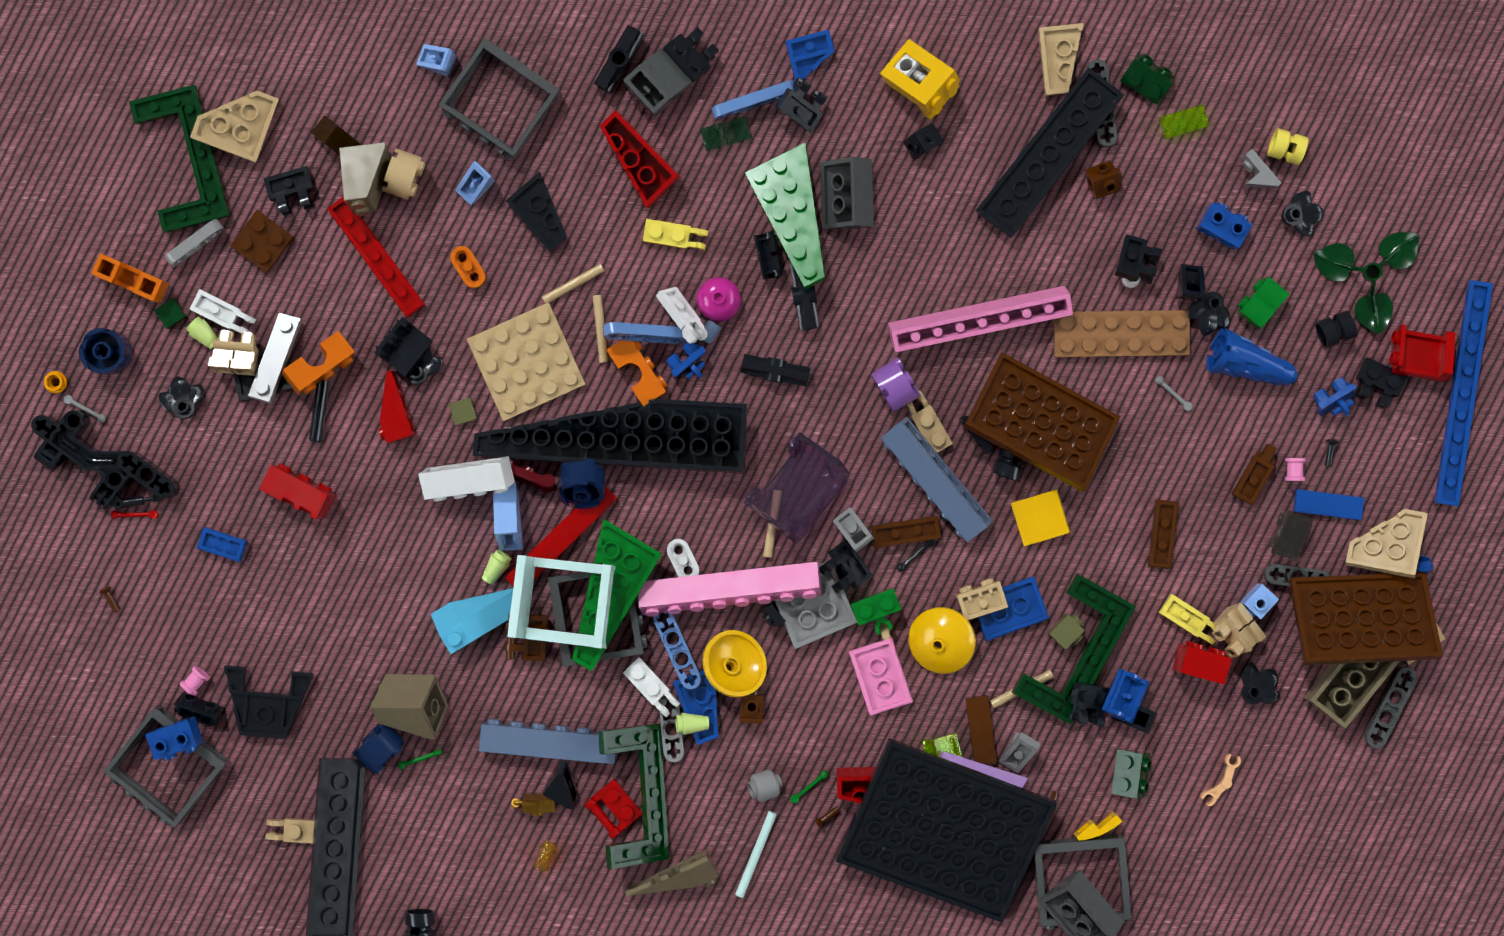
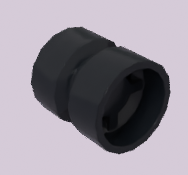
[1315,310,1358,349]
[992,448,1027,482]
[405,909,435,936]

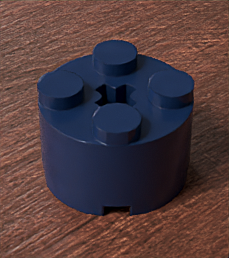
[79,328,132,375]
[559,459,605,509]
[352,724,405,774]

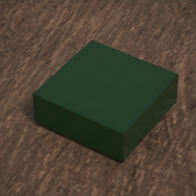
[154,298,187,329]

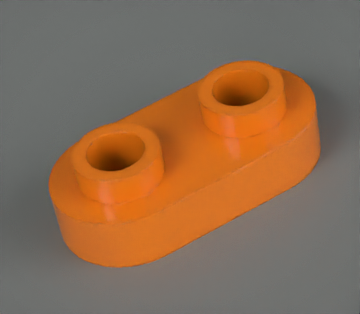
[450,246,486,288]

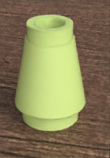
[186,316,218,350]
[482,550,511,585]
[676,713,709,735]

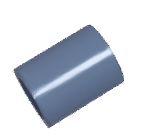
[703,320,721,345]

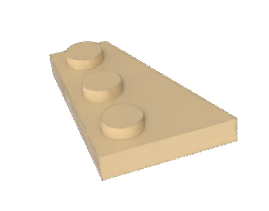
[1038,23,1084,96]

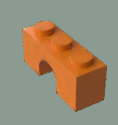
[91,253,169,304]
[282,331,355,396]
[606,340,668,407]

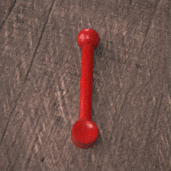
[110,510,159,519]

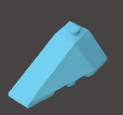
[431,588,513,654]

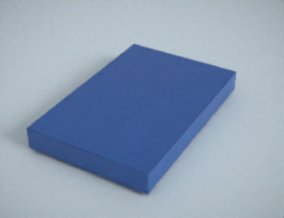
[977,576,1049,641]

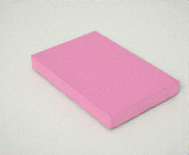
[849,637,913,716]

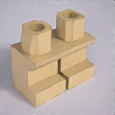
[208,330,259,376]
[1212,602,1266,658]

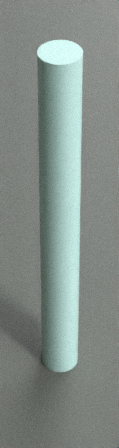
[735,811,777,898]

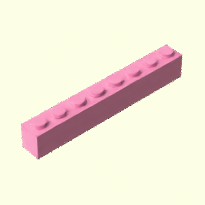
[888,286,1073,352]
[638,562,822,617]

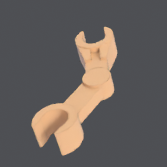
[1200,753,1241,806]

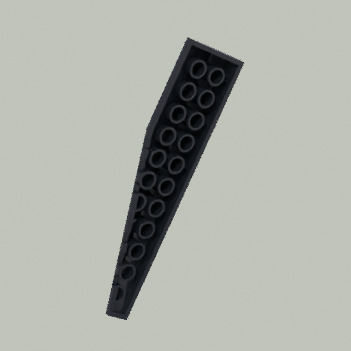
[473,399,747,474]

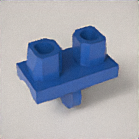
[666,342,706,379]
[1313,377,1357,417]

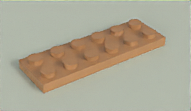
[1053,310,1190,358]

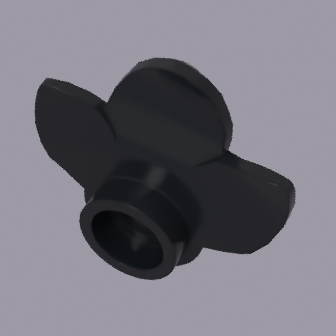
[1281,191,1324,236]
[1188,291,1230,336]
[406,346,443,385]
[159,376,204,419]
[1241,662,1280,705]

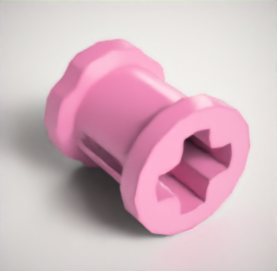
[1285,458,1306,481]
[180,666,210,696]

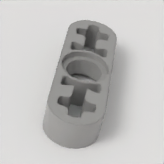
[164,219,224,267]
[659,697,684,762]

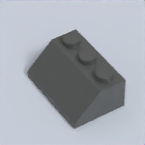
[820,157,874,230]
[1039,870,1124,936]

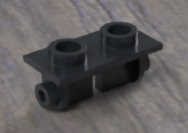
[753,231,784,280]
[174,692,225,727]

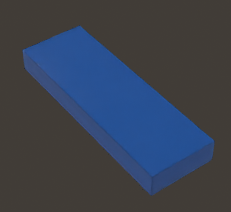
[1293,489,1364,520]

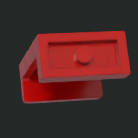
[1389,324,1456,382]

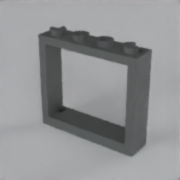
[439,38,561,159]
[548,572,648,667]
[104,705,230,828]
[1033,834,1131,930]

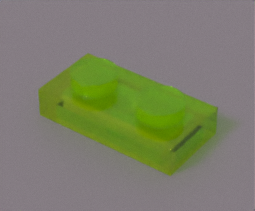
[1158,104,1209,140]

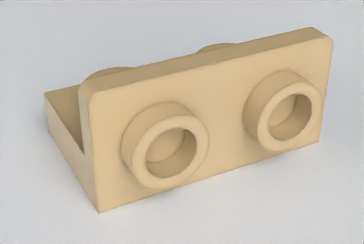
[955,578,1008,620]

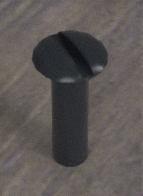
[1325,439,1339,466]

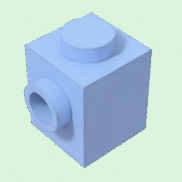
[1239,583,1279,619]

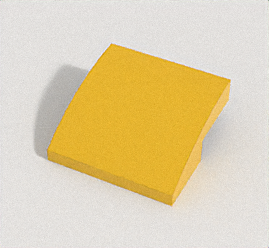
[1011,489,1070,546]

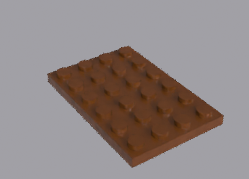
[963,352,1120,493]
[1289,572,1443,665]

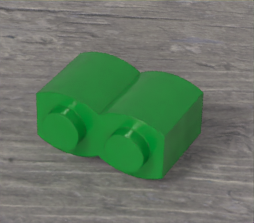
[1236,276,1290,330]

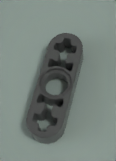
[1263,564,1330,586]

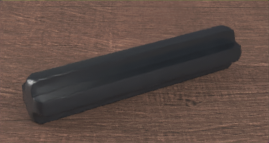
[309,379,331,443]

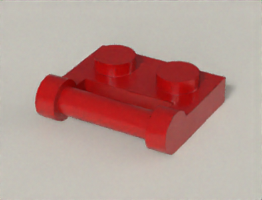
[583,778,642,839]

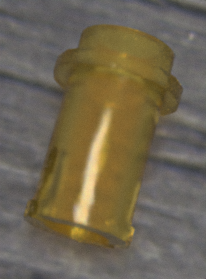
[534,840,557,871]

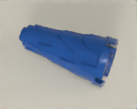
[1206,328,1298,386]

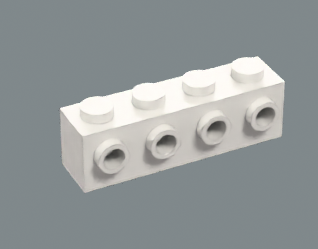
[418,456,515,502]

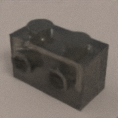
[1269,510,1314,561]

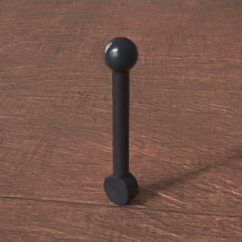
[897,539,935,572]

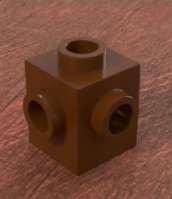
[1085,160,1123,199]

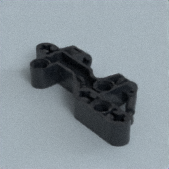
[31,410,180,511]

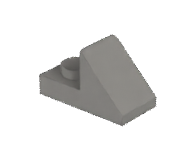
[1241,149,1281,189]
[833,507,874,552]
[999,732,1041,773]

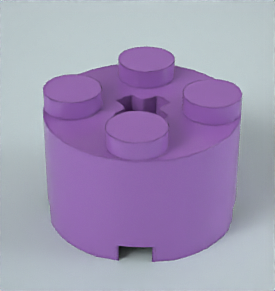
[871,357,921,412]

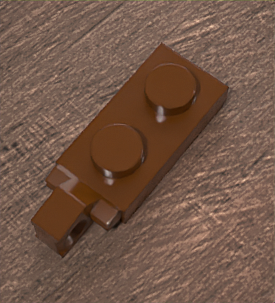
[1231,444,1277,505]

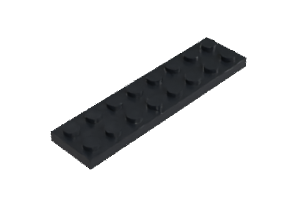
[975,67,1125,239]
[306,758,365,936]

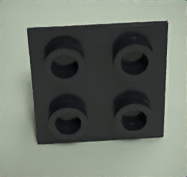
[374,316,433,377]

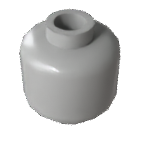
[747,769,782,802]

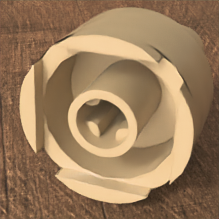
[382,148,425,200]

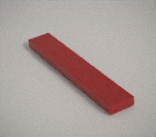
[327,196,426,318]
[505,486,617,586]

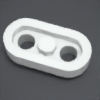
[667,539,699,577]

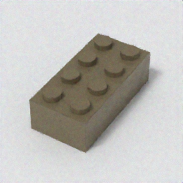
[1303,661,1400,729]

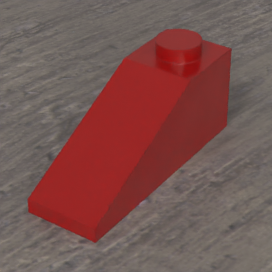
[378,370,416,444]

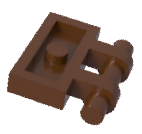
[504,614,547,661]

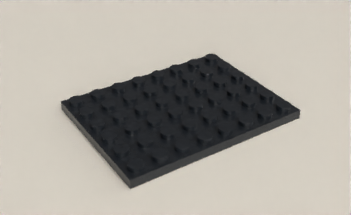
[835,738,1057,923]

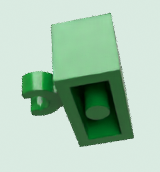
[850,587,901,635]

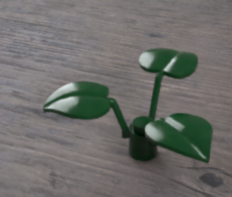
[1314,232,1420,334]

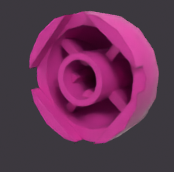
[696,277,741,322]

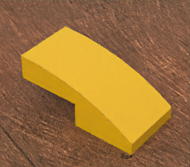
[1073,812,1123,841]

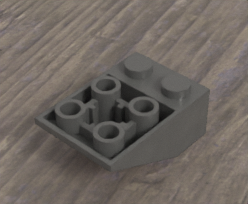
[623,47,693,118]

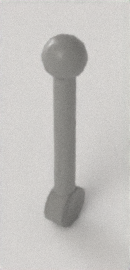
[1155,376,1192,411]
[64,395,106,423]

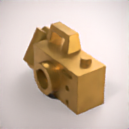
[511,793,556,816]

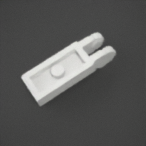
[656,287,708,344]
[190,289,256,334]
[623,657,680,717]

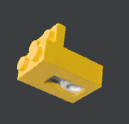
[880,39,960,120]

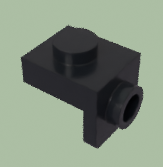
[904,123,944,160]
[759,601,786,627]

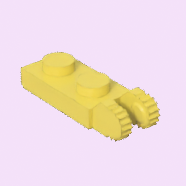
[643,219,708,250]
[1158,594,1215,645]

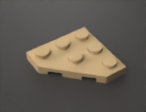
[190,91,279,163]
[1346,509,1428,579]

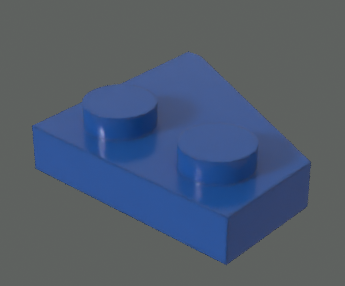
[785,29,834,81]

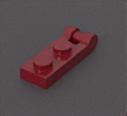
[510,460,555,493]

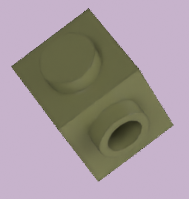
[1047,613,1085,650]

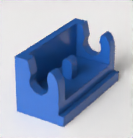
[1102,668,1150,724]

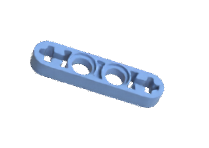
[711,80,795,120]
[603,322,686,344]
[653,612,702,690]

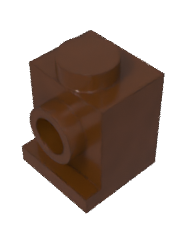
[740,690,764,724]

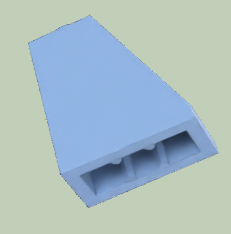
[493,482,523,551]

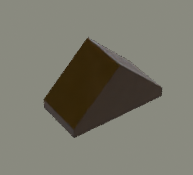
[311,115,360,156]

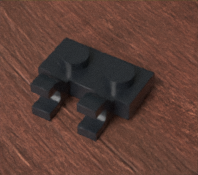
[663,27,719,83]
[775,78,828,133]
[263,166,314,216]
[1115,234,1162,284]
[1355,357,1408,409]
[819,539,873,594]
[1069,681,1111,727]

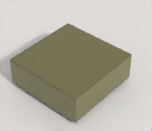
[449,397,478,426]

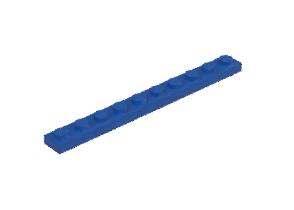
[1434,280,1493,506]

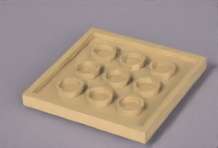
[467,302,586,421]

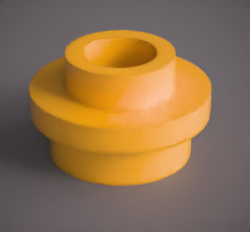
[44,371,67,393]

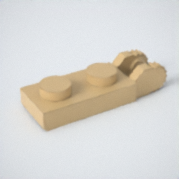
[906,390,953,453]
[266,818,314,844]

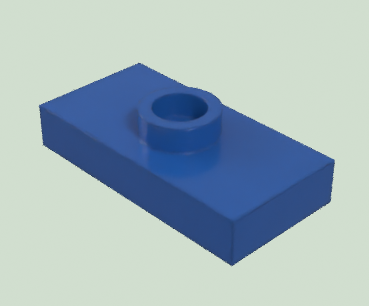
[197,527,248,562]

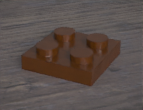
[230,210,295,273]

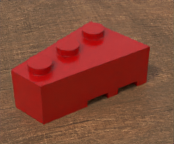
[259,463,336,519]

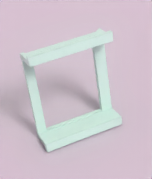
[507,555,616,649]

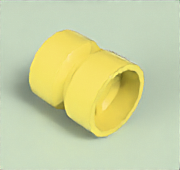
[1267,128,1309,165]

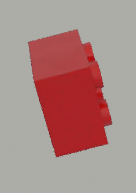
[1172,641,1232,685]

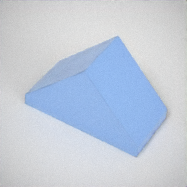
[416,44,457,77]
[455,161,495,206]

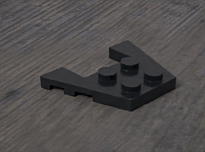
[224,665,314,739]

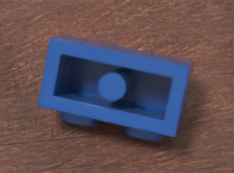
[1195,202,1253,250]
[145,716,204,761]

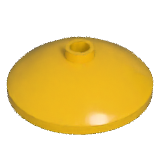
[908,607,976,674]
[703,630,767,697]

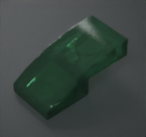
[700,116,753,151]

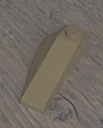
[625,849,719,896]

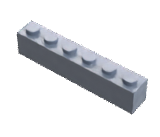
[881,416,993,542]
[479,719,616,764]

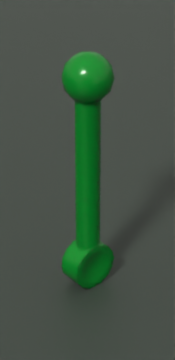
[398,749,443,770]
[790,770,829,803]

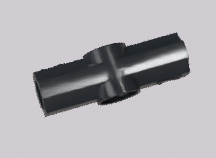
[594,25,645,94]
[790,263,819,331]
[740,354,810,387]

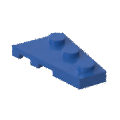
[673,669,718,745]

